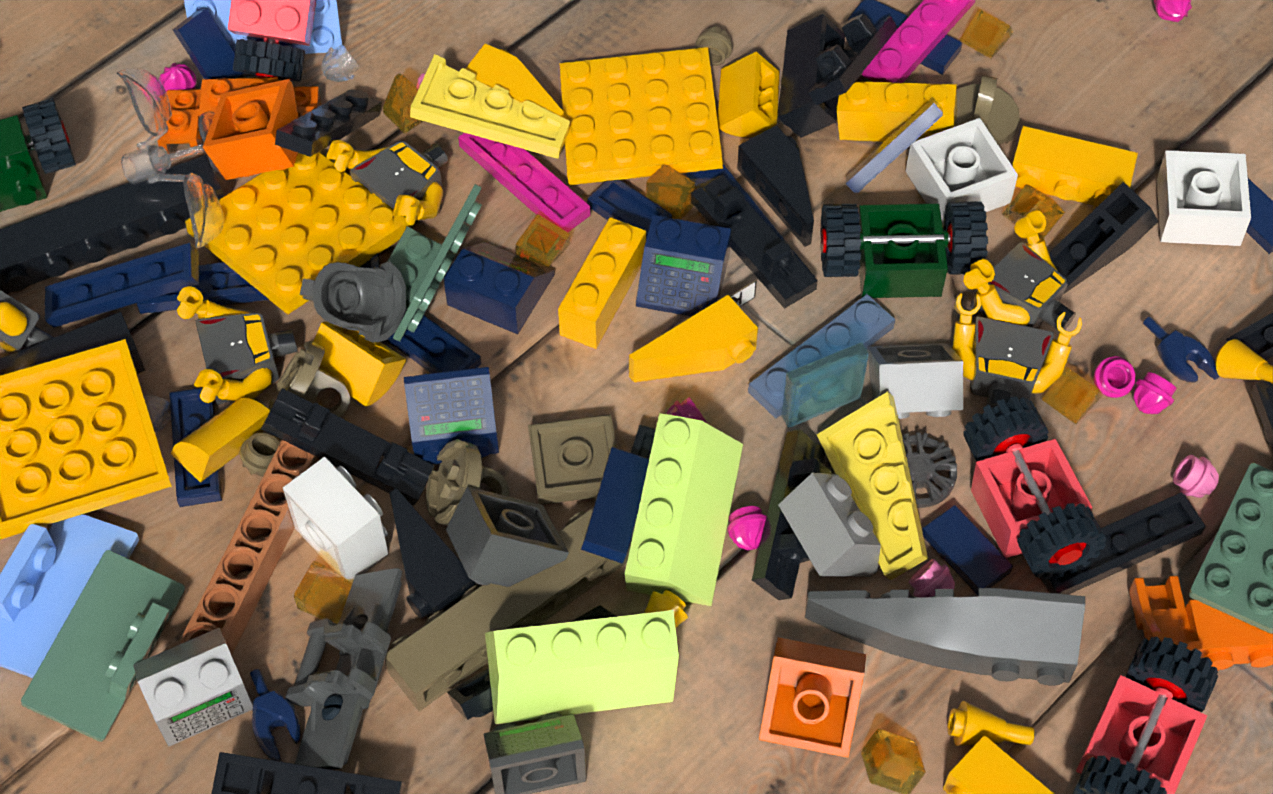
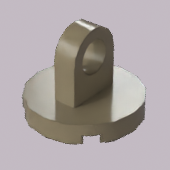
[956,75,1020,146]
[268,341,350,417]
[426,439,509,525]

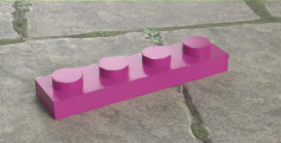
[862,0,976,83]
[458,133,591,237]

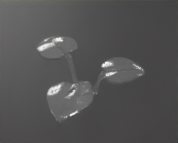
[117,68,224,249]

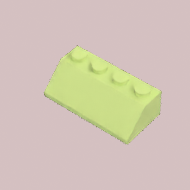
[625,413,743,606]
[485,610,679,724]

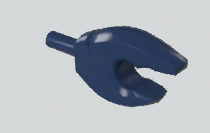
[1143,316,1220,383]
[250,669,301,762]

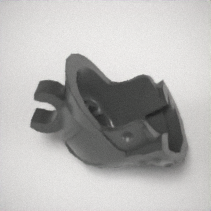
[300,261,406,343]

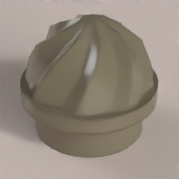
[696,26,733,66]
[239,433,280,477]

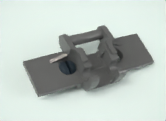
[285,568,403,770]

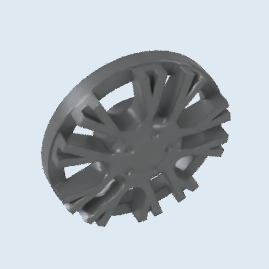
[902,432,957,508]

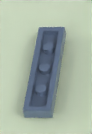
[748,294,895,419]

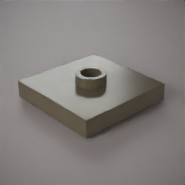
[528,414,617,505]

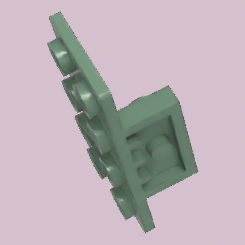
[387,184,482,342]
[1189,463,1273,634]
[21,550,185,742]

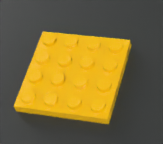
[559,47,723,185]
[185,152,411,315]
[0,339,172,540]

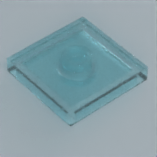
[781,342,869,427]

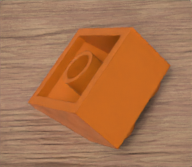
[203,79,299,180]
[759,637,866,758]

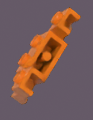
[157,77,321,156]
[1129,576,1273,670]

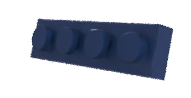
[45,242,199,328]

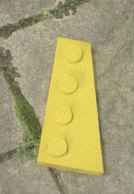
[410,54,570,159]
[816,391,928,580]

